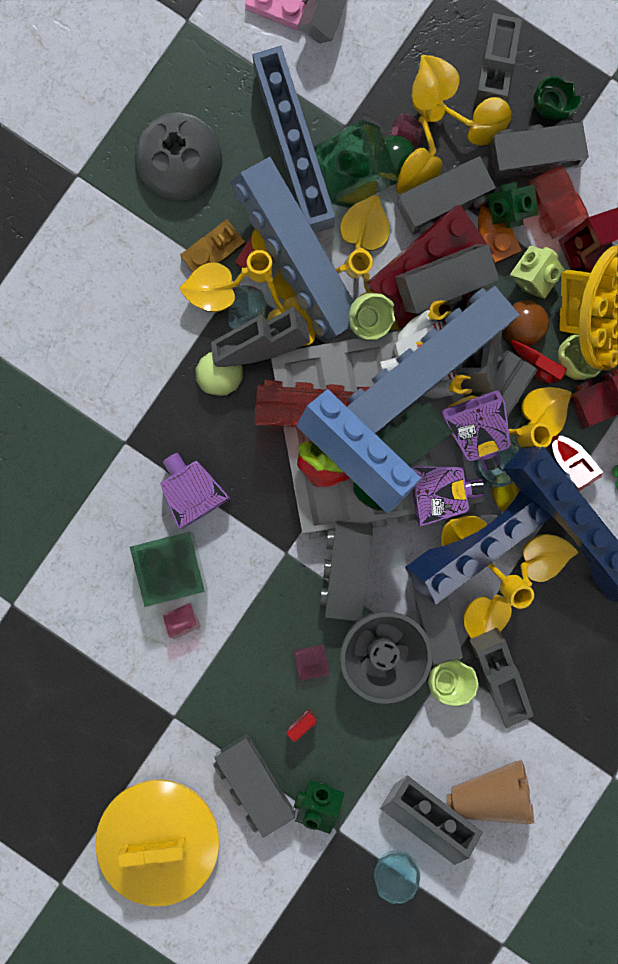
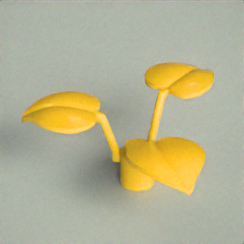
[396,55,512,194]
[273,195,400,331]
[180,229,316,346]
[447,387,572,512]
[441,516,578,639]

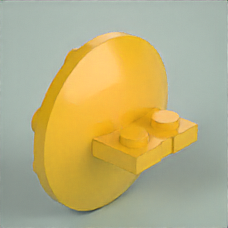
[560,245,618,370]
[95,779,220,906]

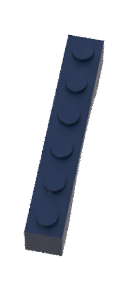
[503,447,618,602]
[405,470,573,604]

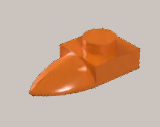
[478,206,522,264]

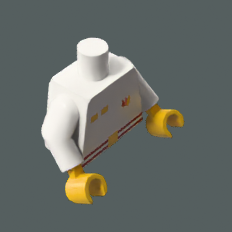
[379,300,472,399]

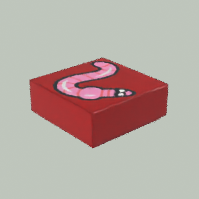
[286,709,317,742]

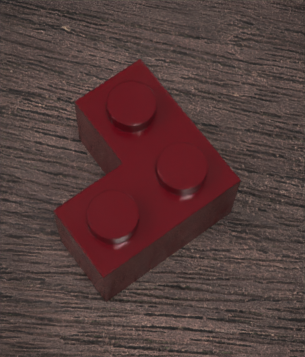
[558,207,618,273]
[570,368,618,429]

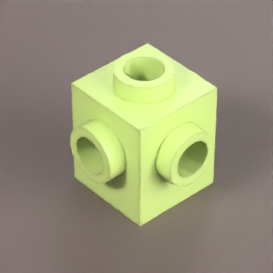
[510,246,565,299]

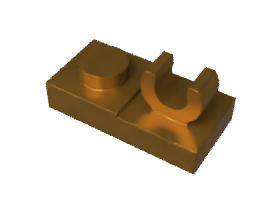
[180,219,246,272]

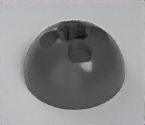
[134,112,222,201]
[340,611,432,704]

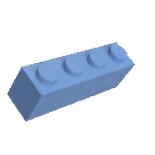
[296,389,421,514]

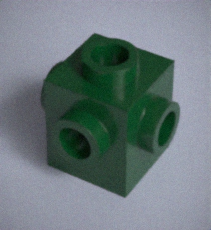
[488,182,539,228]
[293,780,345,834]

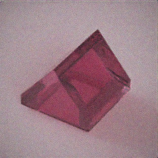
[390,112,425,149]
[163,603,201,640]
[294,644,330,681]

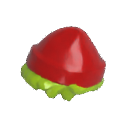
[297,441,350,488]

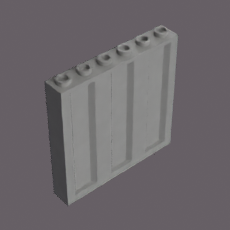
[271,323,484,539]

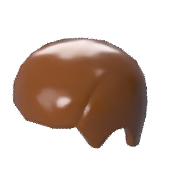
[502,299,549,347]

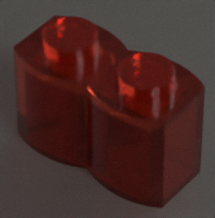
[527,165,589,239]

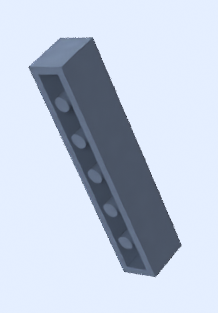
[252,46,335,233]
[230,157,354,342]
[347,286,520,434]

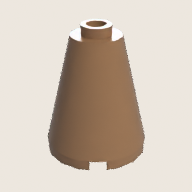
[447,760,535,825]

